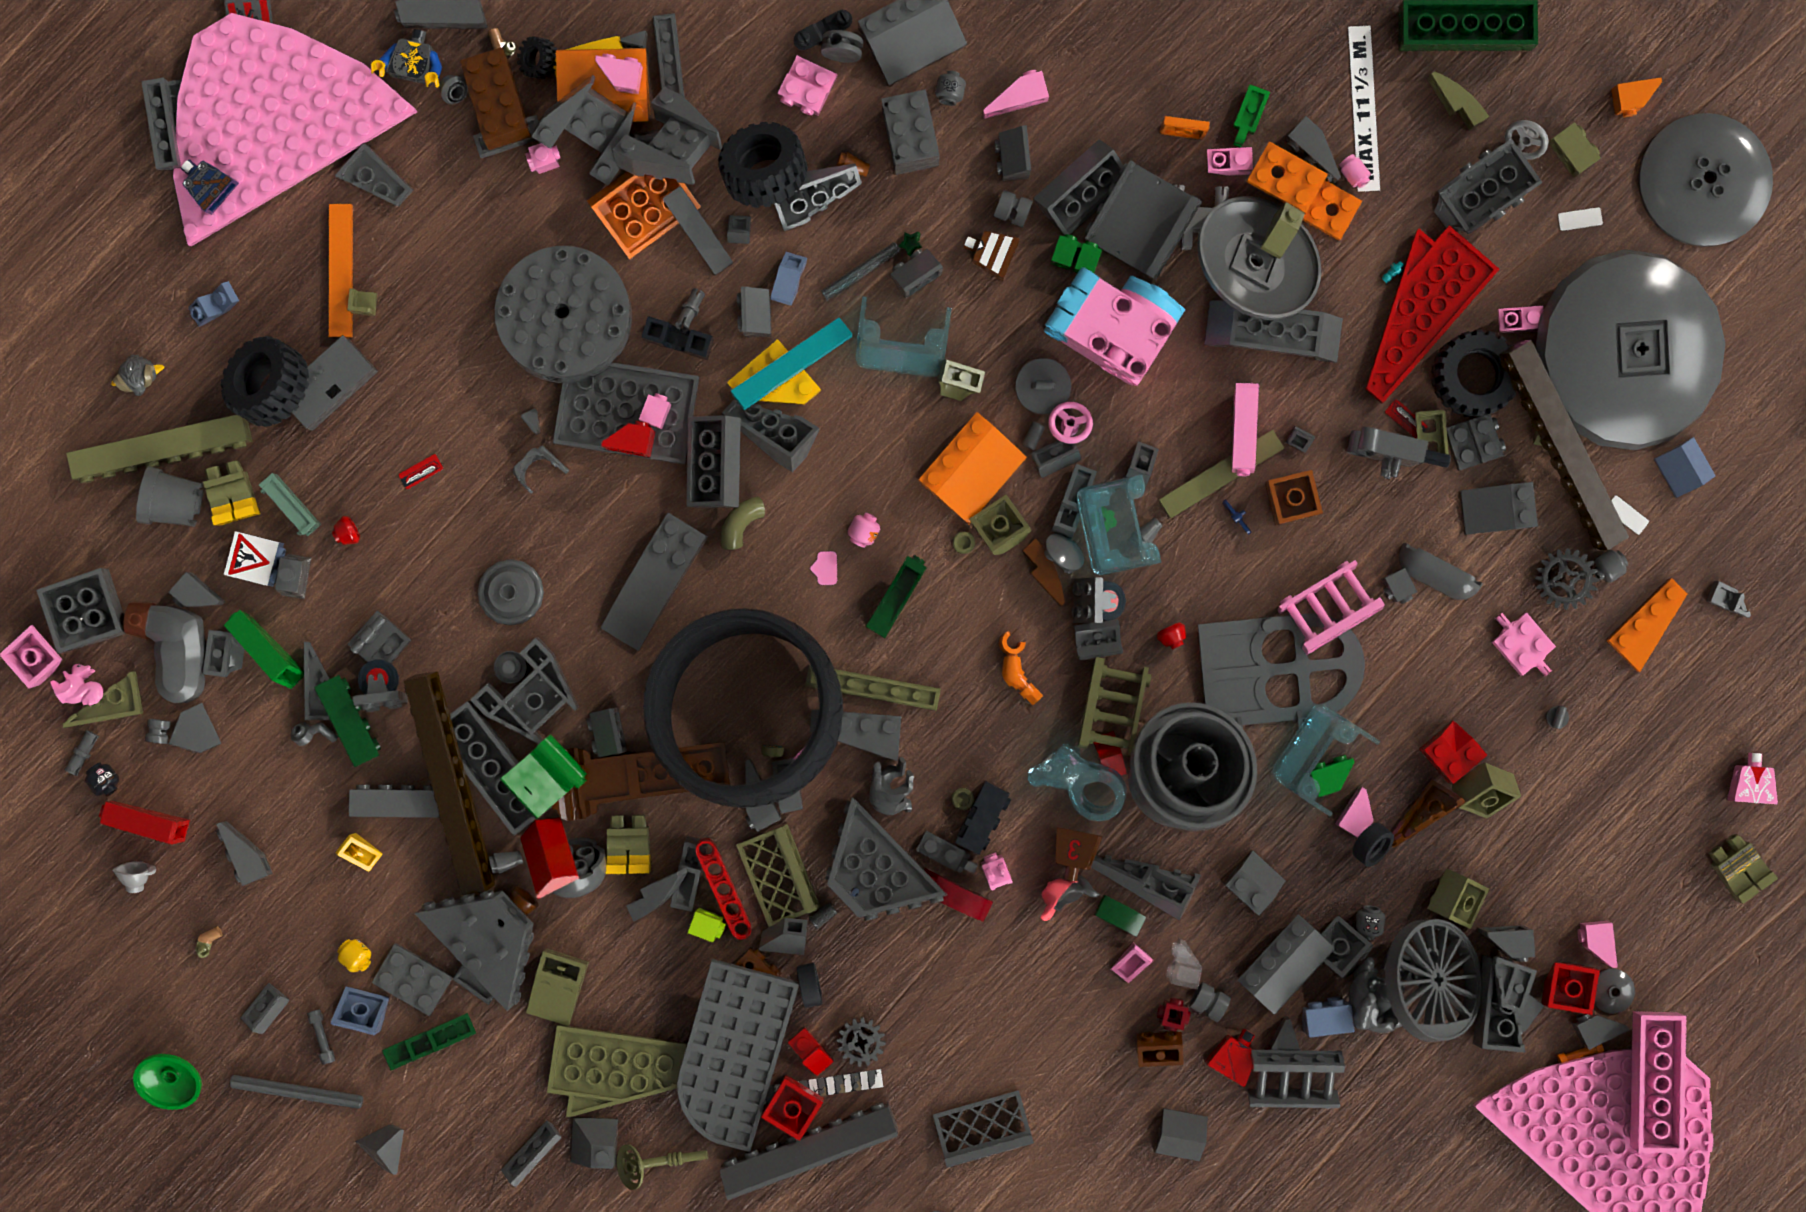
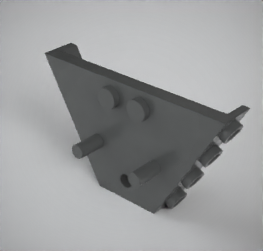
[825,798,948,921]
[414,890,534,1011]

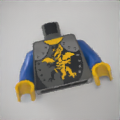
[371,29,442,87]

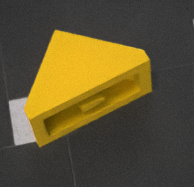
[335,833,382,872]

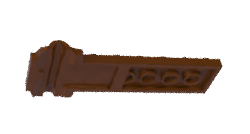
[552,742,731,821]

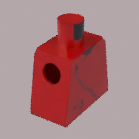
[1205,1029,1255,1087]

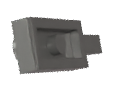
[916,830,978,873]

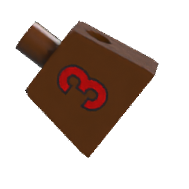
[1056,827,1102,882]

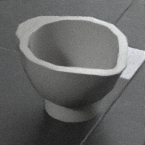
[113,861,156,893]

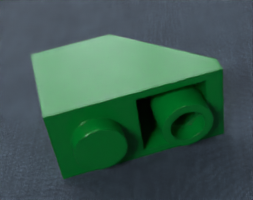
[1307,755,1354,797]

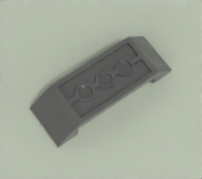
[1204,300,1343,363]

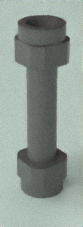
[307,1009,335,1065]

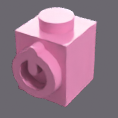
[525,143,561,174]

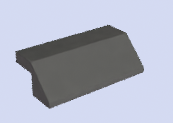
[141,78,182,170]

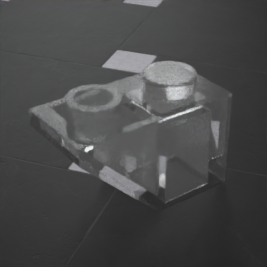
[1166,937,1202,989]

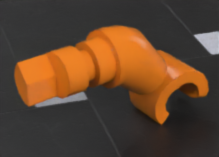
[999,631,1043,705]

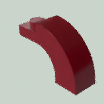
[924,868,993,922]

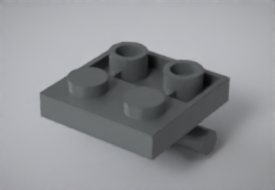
[348,611,412,664]

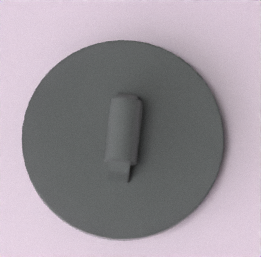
[1015,358,1071,414]

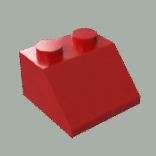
[601,421,655,458]

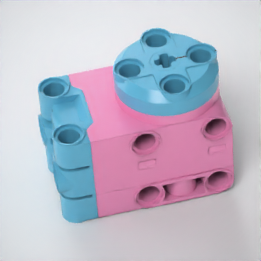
[1043,267,1185,386]

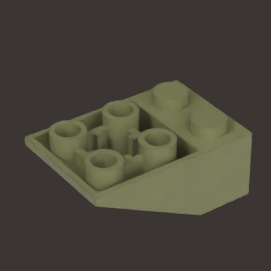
[526,949,589,1026]

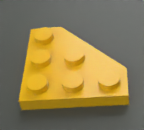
[727,339,821,405]

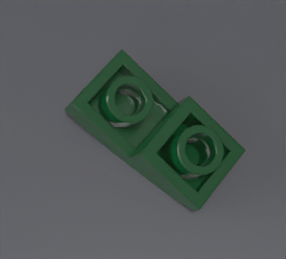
[1094,895,1146,937]

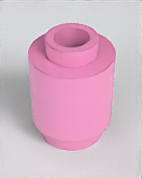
[1339,154,1371,189]

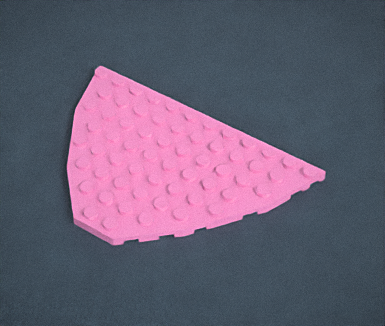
[173,13,417,246]
[1473,1049,1713,1212]

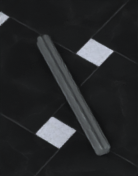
[230,1075,363,1109]

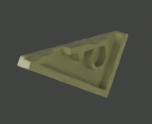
[63,672,143,728]

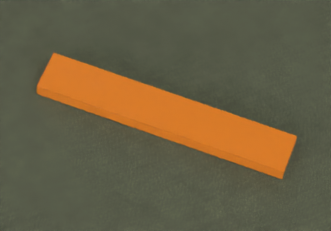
[329,204,353,338]

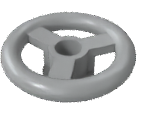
[1505,120,1549,160]

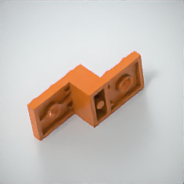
[1246,141,1362,241]

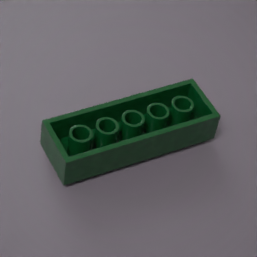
[1398,0,1538,51]

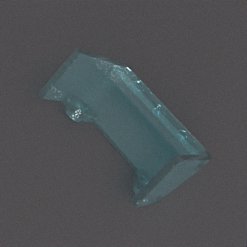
[856,296,952,377]
[1273,705,1380,817]

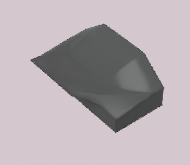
[203,630,245,677]

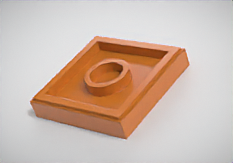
[1160,116,1210,140]

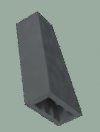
[394,0,488,29]

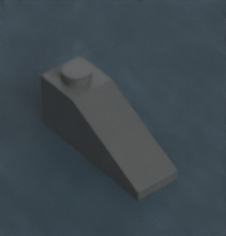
[745,759,782,832]

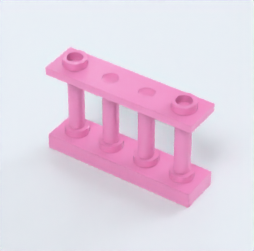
[1278,560,1385,655]

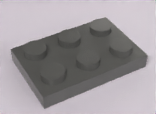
[372,943,454,1016]

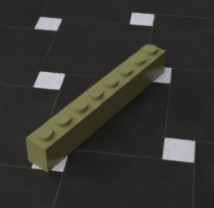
[66,415,253,483]

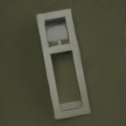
[1427,72,1489,131]

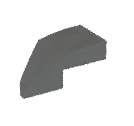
[1706,581,1751,618]

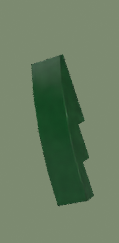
[382,1013,476,1071]

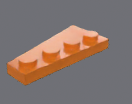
[1606,578,1688,672]

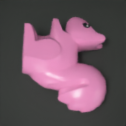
[50,664,103,706]

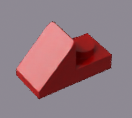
[788,1027,834,1076]

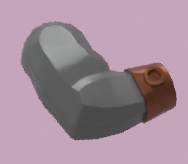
[123,602,206,703]

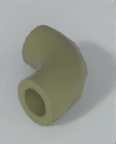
[721,496,765,550]

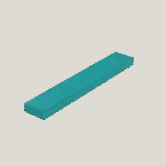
[731,317,852,410]

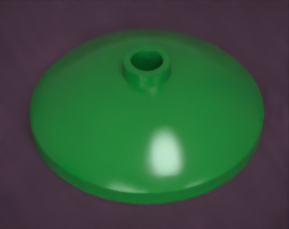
[133,1054,202,1110]

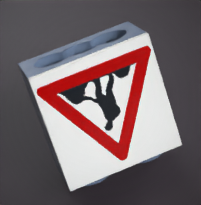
[224,531,286,586]

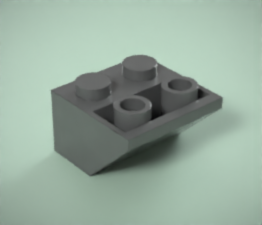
[737,287,772,338]

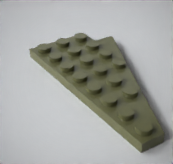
[547,1025,687,1117]

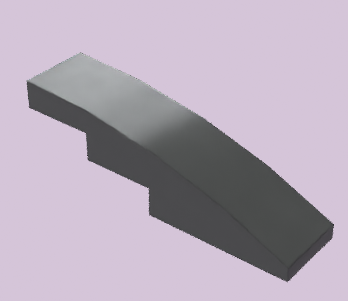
[662,186,733,276]

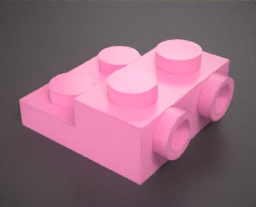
[778,56,837,116]

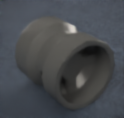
[145,719,171,744]

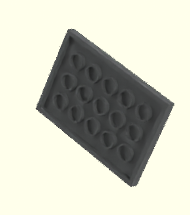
[553,362,700,465]

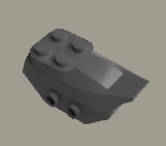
[1434,139,1543,235]

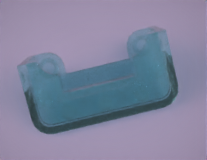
[1077,474,1161,575]

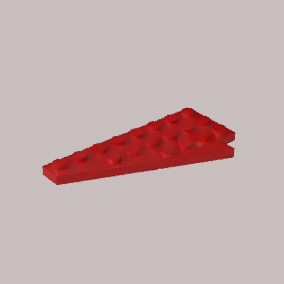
[1365,225,1500,404]

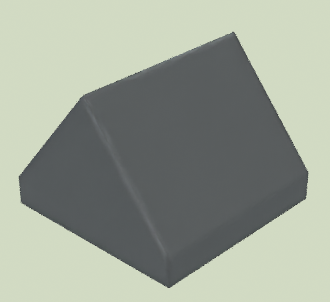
[1286,425,1315,453]

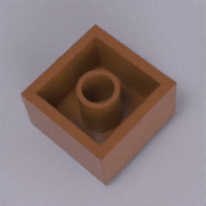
[1265,470,1323,526]

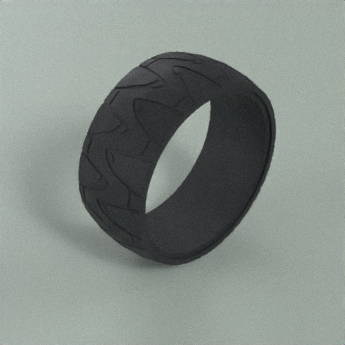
[643,608,843,808]

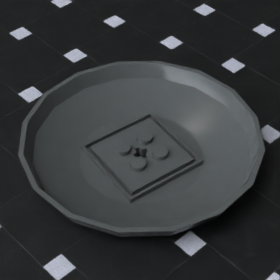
[1536,249,1726,450]

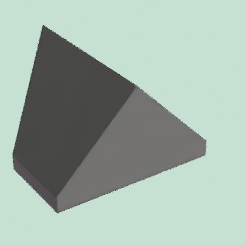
[355,1125,404,1175]

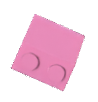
[0,625,62,689]

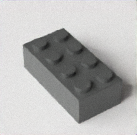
[687,415,741,508]

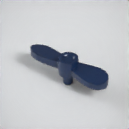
[1222,499,1252,535]

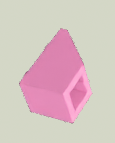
[595,54,643,94]
[1207,147,1253,176]
[1498,306,1544,333]

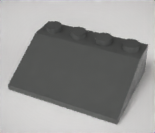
[858,0,967,86]

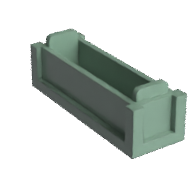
[259,473,322,536]

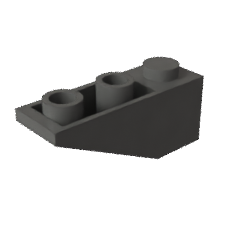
[1285,116,1341,184]
[216,821,273,886]

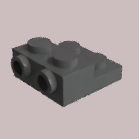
[1447,414,1506,471]

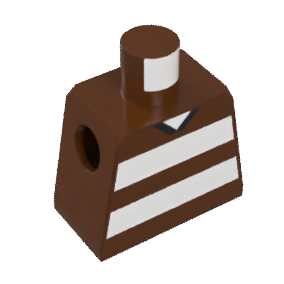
[964,231,1020,281]

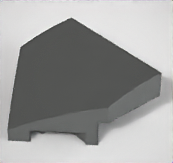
[169,703,221,754]

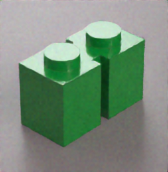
[1050,234,1102,273]

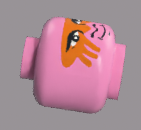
[848,513,880,548]

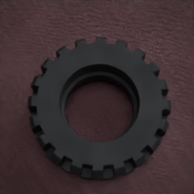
[718,122,808,208]
[1431,330,1516,418]
[221,336,309,427]

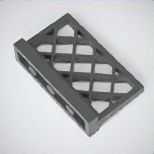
[933,1090,1034,1168]

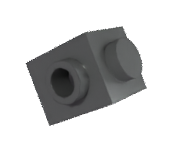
[1381,568,1417,604]

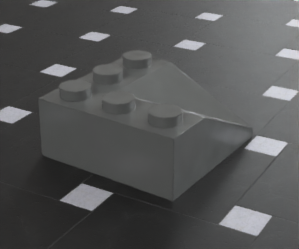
[36,568,126,654]

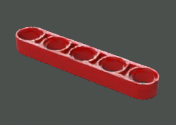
[695,838,751,940]

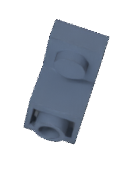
[770,252,807,306]
[188,281,239,327]

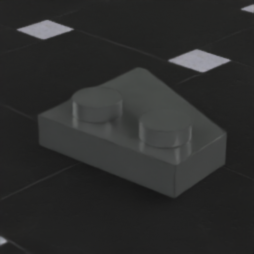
[1493,956,1537,1014]

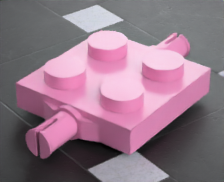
[1492,613,1556,676]

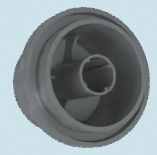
[1128,703,1257,831]

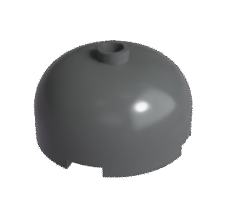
[551,837,607,898]

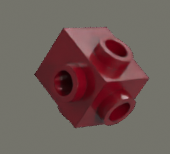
[1157,997,1191,1032]

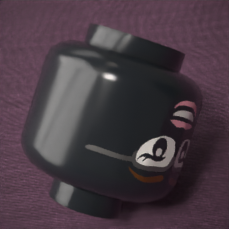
[85,762,120,797]

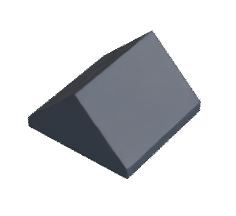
[1654,437,1715,498]
[331,987,389,1035]

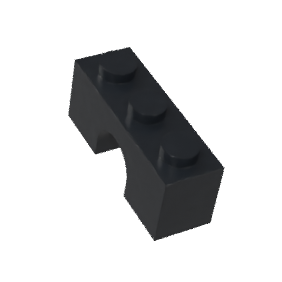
[641,316,714,360]

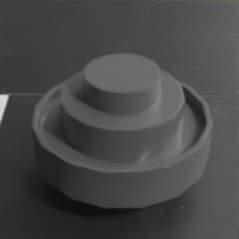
[494,651,528,683]

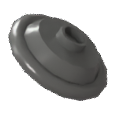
[477,559,544,626]

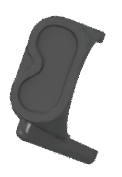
[512,446,569,494]

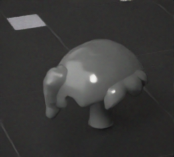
[1348,957,1405,1033]

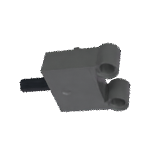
[1347,427,1451,479]

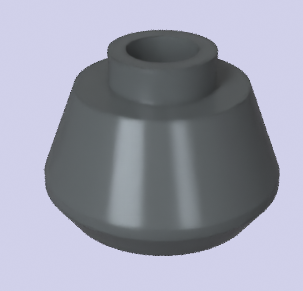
[439,75,468,104]

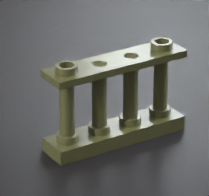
[1077,657,1151,758]

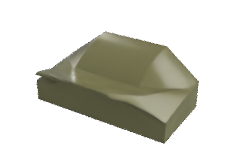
[939,360,985,401]

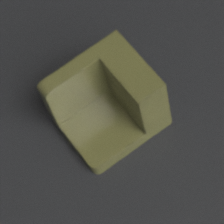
[347,288,377,316]

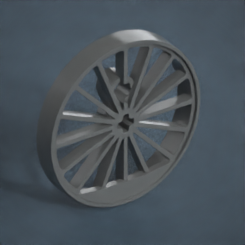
[1385,919,1482,1042]

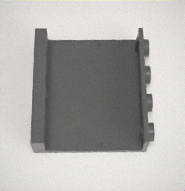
[1085,160,1202,280]

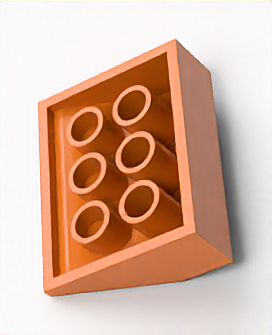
[556,48,650,122]
[587,172,701,259]
[918,412,1027,524]

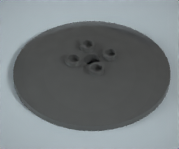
[1638,113,1773,247]
[1197,196,1321,320]

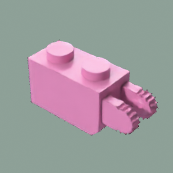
[981,852,1013,891]

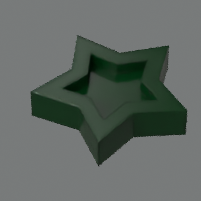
[898,232,923,256]

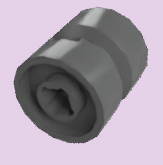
[994,190,1033,228]
[1189,982,1231,1022]

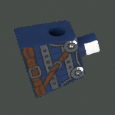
[181,159,239,215]

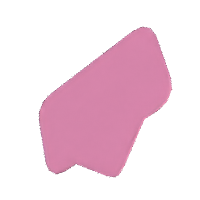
[810,551,837,585]

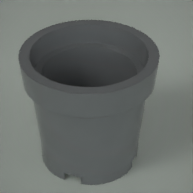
[136,466,203,527]

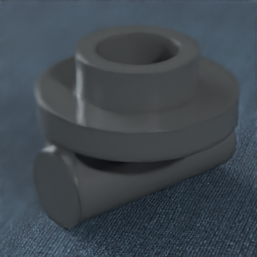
[1546,706,1569,729]

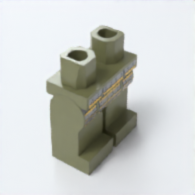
[1708,834,1778,904]

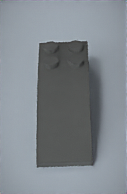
[601,513,708,651]

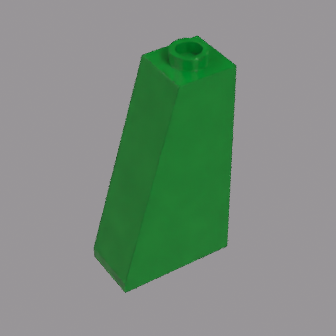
[224,610,304,689]

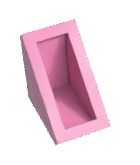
[1111,942,1153,983]

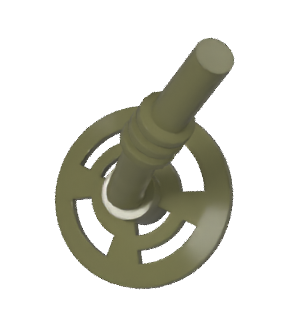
[617,1144,708,1190]

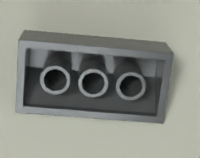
[1033,139,1123,236]
[1237,914,1335,1015]

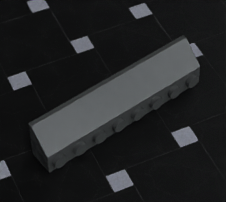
[720,1102,898,1200]

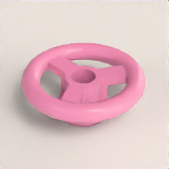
[1048,402,1093,444]

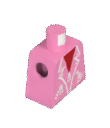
[1727,753,1778,804]

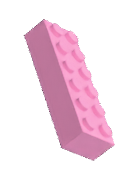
[1630,1011,1686,1153]

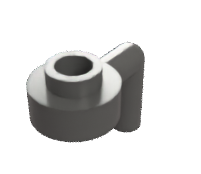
[291,722,338,746]

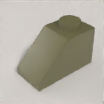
[1261,202,1305,259]

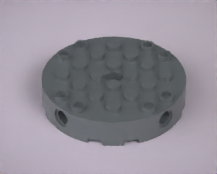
[495,246,632,383]

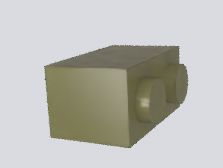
[1548,122,1601,178]

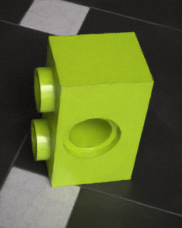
[688,908,726,942]

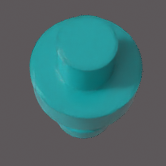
[1381,261,1404,283]

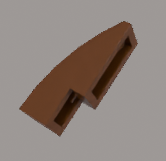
[1022,539,1065,606]

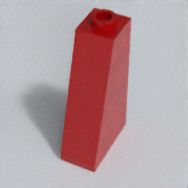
[99,801,190,844]

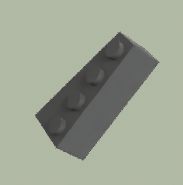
[810,709,901,761]
[1473,955,1525,1053]

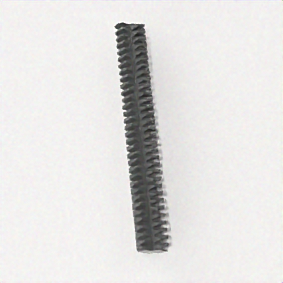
[821,242,901,301]

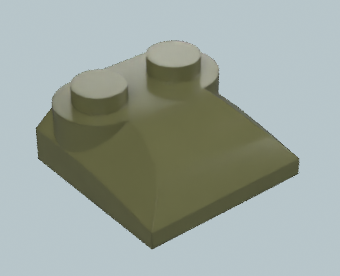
[969,495,1031,555]

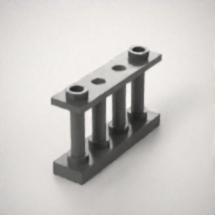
[1247,1050,1345,1109]

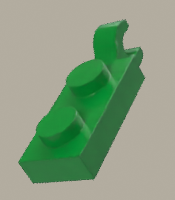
[1233,84,1270,148]

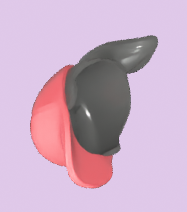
[1040,875,1100,921]

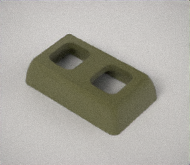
[1415,410,1449,455]

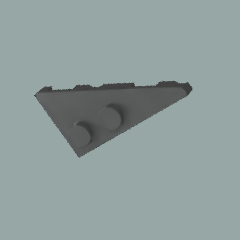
[304,642,330,720]

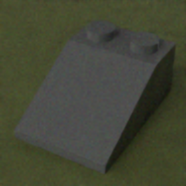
[1460,482,1538,535]

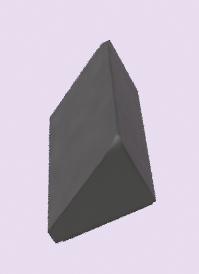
[1030,436,1081,478]
[241,983,289,1034]

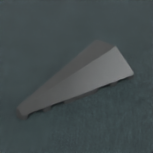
[1091,855,1201,921]

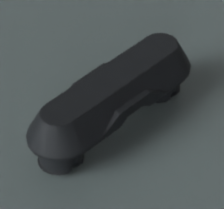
[793,10,853,50]

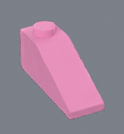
[983,70,1049,119]

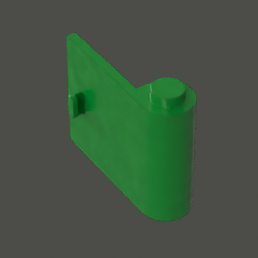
[500,734,587,819]

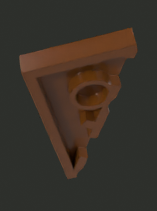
[1391,779,1465,848]

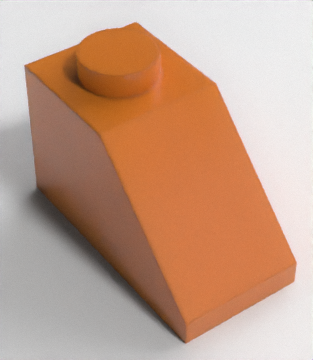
[1611,78,1662,117]

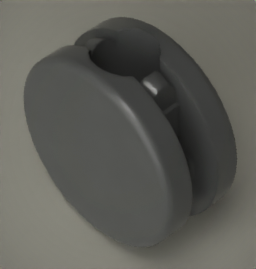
[821,30,863,63]

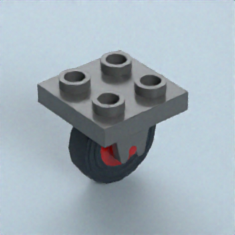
[1072,577,1126,623]
[353,659,408,712]

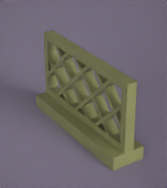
[736,824,821,927]

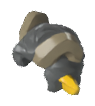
[111,354,164,396]

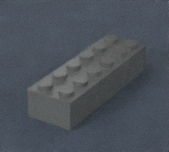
[450,701,552,836]

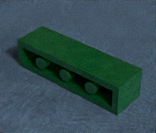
[314,675,381,767]

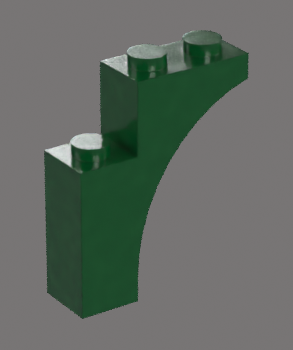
[866,555,927,638]

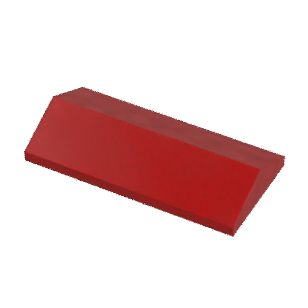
[520,818,579,899]

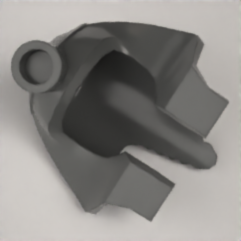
[869,757,914,816]

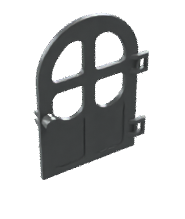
[1197,613,1365,730]

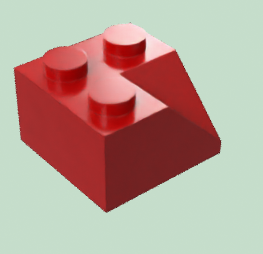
[1419,720,1487,784]
[1541,962,1600,1015]
[761,1075,824,1141]

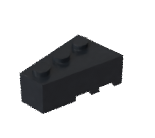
[954,780,1011,855]

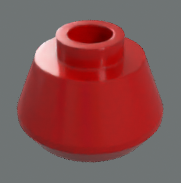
[332,516,361,545]
[1157,622,1186,650]

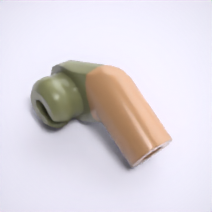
[488,28,516,56]
[195,926,223,958]

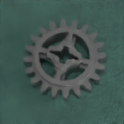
[1535,548,1600,610]

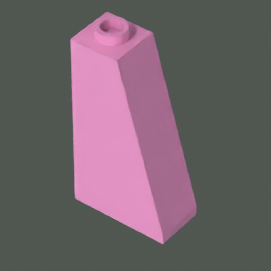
[1231,383,1259,476]

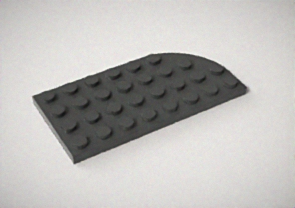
[677,959,799,1152]

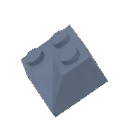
[1302,996,1354,1037]

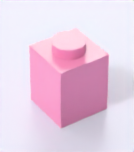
[639,393,671,430]

